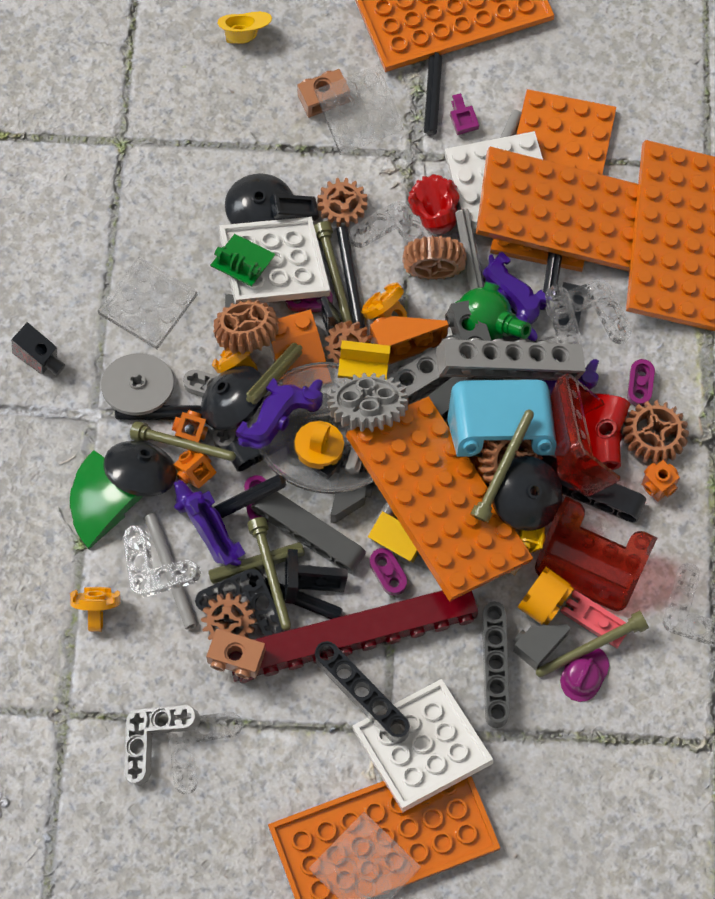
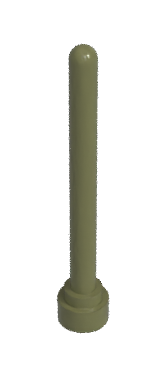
[314,221,353,324]
[470,410,534,523]
[130,421,236,461]
[247,517,291,631]
[536,610,649,677]

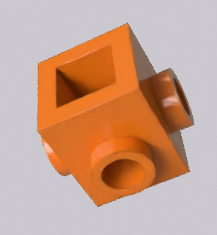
[172,410,208,442]
[173,450,217,489]
[641,460,680,502]

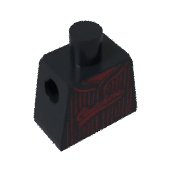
[11,322,65,376]

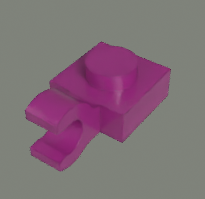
[450,93,479,135]

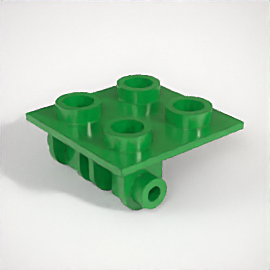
[210,234,276,287]

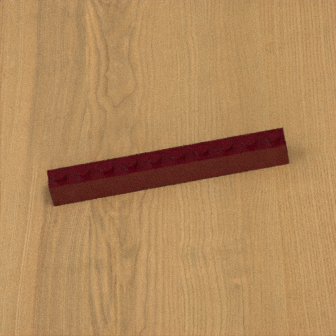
[229,590,478,683]

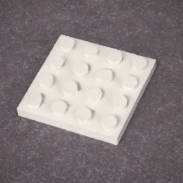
[444,131,543,233]
[219,217,330,304]
[352,679,493,812]

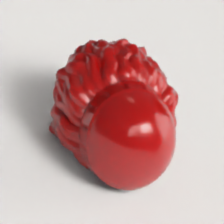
[408,174,460,235]

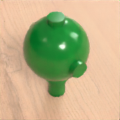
[455,281,531,341]

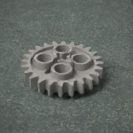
[328,373,408,432]

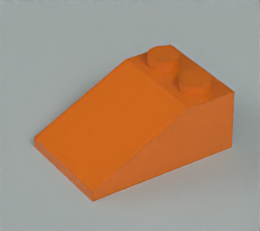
[270,309,332,388]
[370,316,449,365]

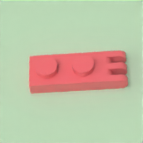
[560,590,627,649]

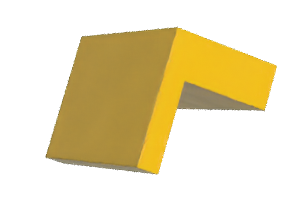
[338,340,390,380]
[368,511,418,563]

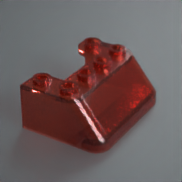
[550,373,621,497]
[535,497,658,611]

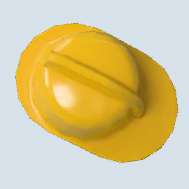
[217,11,272,44]

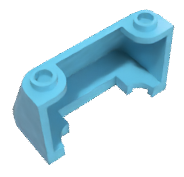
[447,380,556,457]

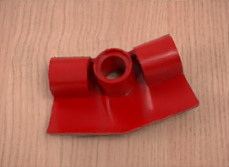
[573,393,631,471]

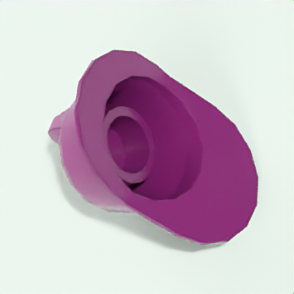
[560,648,609,702]

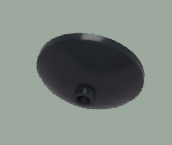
[225,173,293,224]
[201,366,265,431]
[103,440,177,497]
[492,456,563,531]

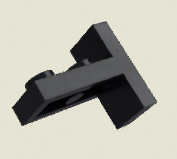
[284,549,348,604]

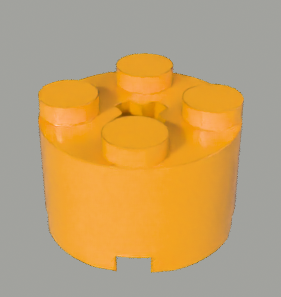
[517,567,574,625]

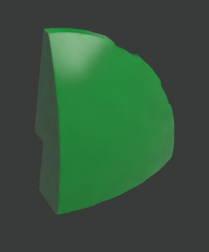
[70,450,143,549]

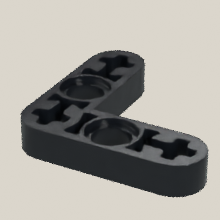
[195,569,284,636]

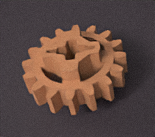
[317,178,368,227]
[324,320,373,367]
[201,592,257,640]

